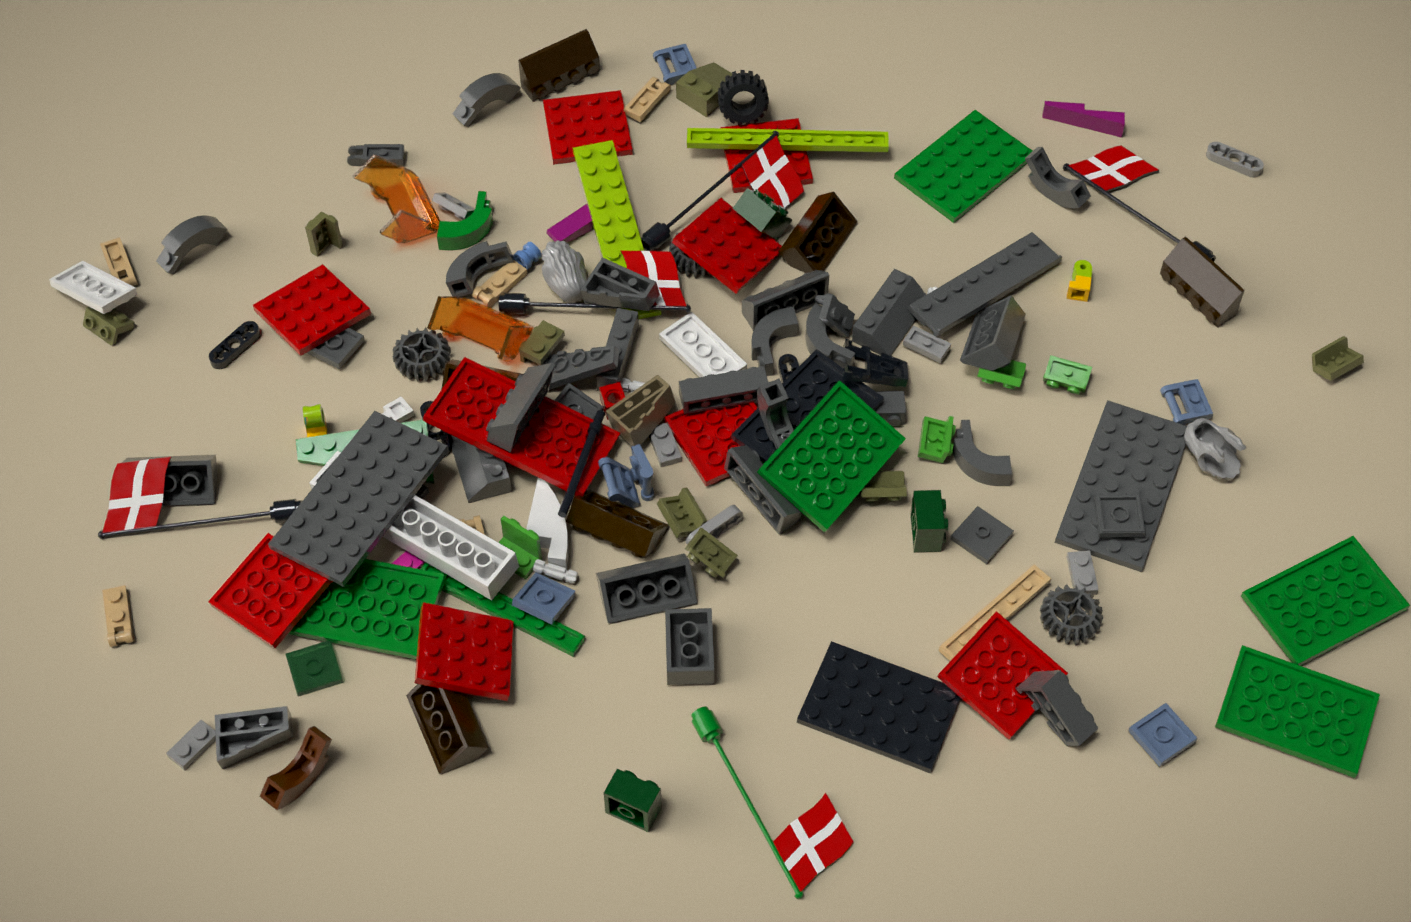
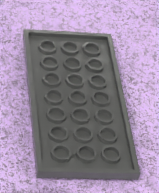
[1054,400,1187,572]
[268,411,449,587]

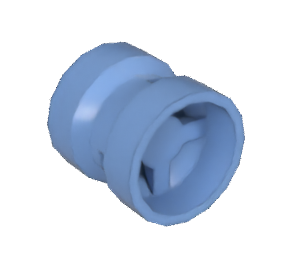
[513,242,542,270]

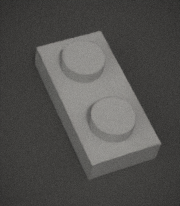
[432,192,475,220]
[903,326,951,363]
[649,423,682,467]
[1066,550,1098,595]
[166,720,216,771]

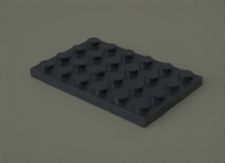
[731,349,884,463]
[797,641,960,774]

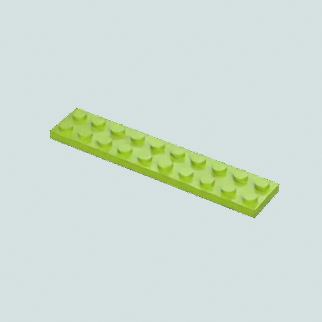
[573,140,661,320]

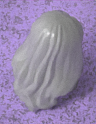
[542,240,587,303]
[1184,418,1246,480]

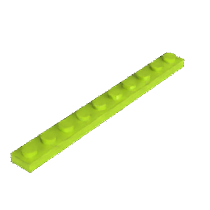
[687,128,889,152]

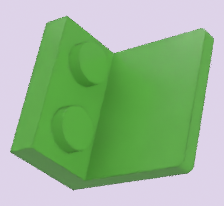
[498,516,542,580]

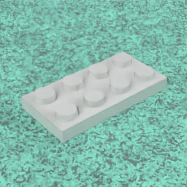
[49,261,137,314]
[659,311,747,377]

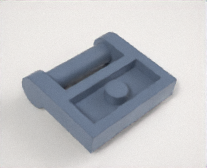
[653,43,697,85]
[1160,379,1213,425]
[629,444,654,501]
[598,457,640,509]

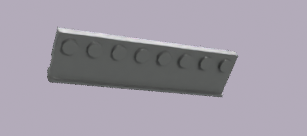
[908,232,1062,337]

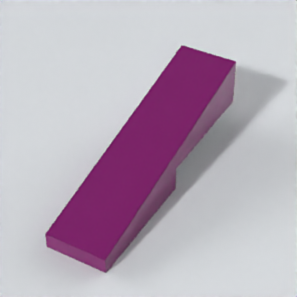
[1042,101,1125,138]
[546,204,593,242]

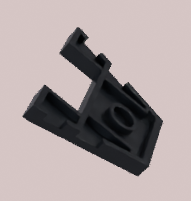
[842,338,908,387]

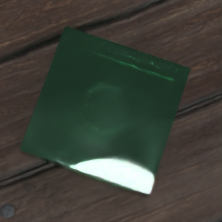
[285,641,344,697]

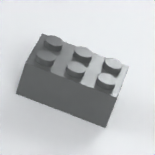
[665,608,714,685]

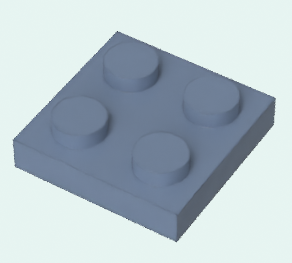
[512,572,575,624]
[1128,703,1197,767]

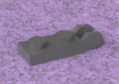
[347,144,405,166]

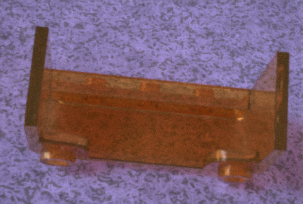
[353,154,440,243]
[427,296,534,362]

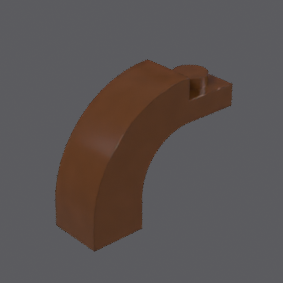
[259,726,332,810]

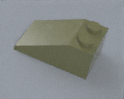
[676,62,732,117]

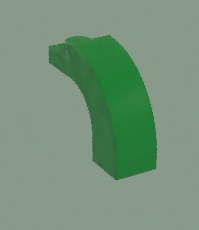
[437,191,493,251]

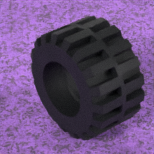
[718,70,769,126]

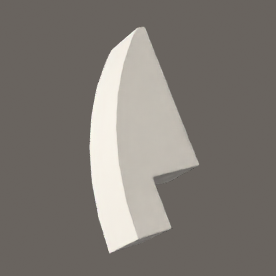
[526,478,569,570]

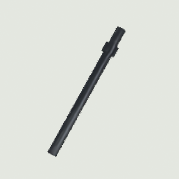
[558,410,605,518]

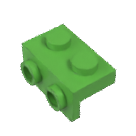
[1043,355,1092,394]
[977,360,1026,389]
[917,416,956,463]

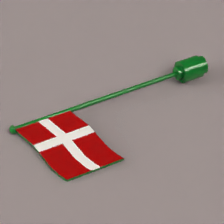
[691,706,853,899]

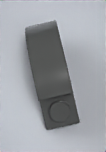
[452,73,521,127]
[1025,147,1091,208]
[156,215,228,274]
[446,241,514,298]
[805,303,855,368]
[751,307,798,376]
[757,378,794,449]
[952,420,1012,486]

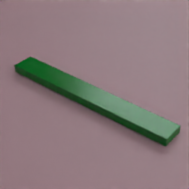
[421,562,585,657]

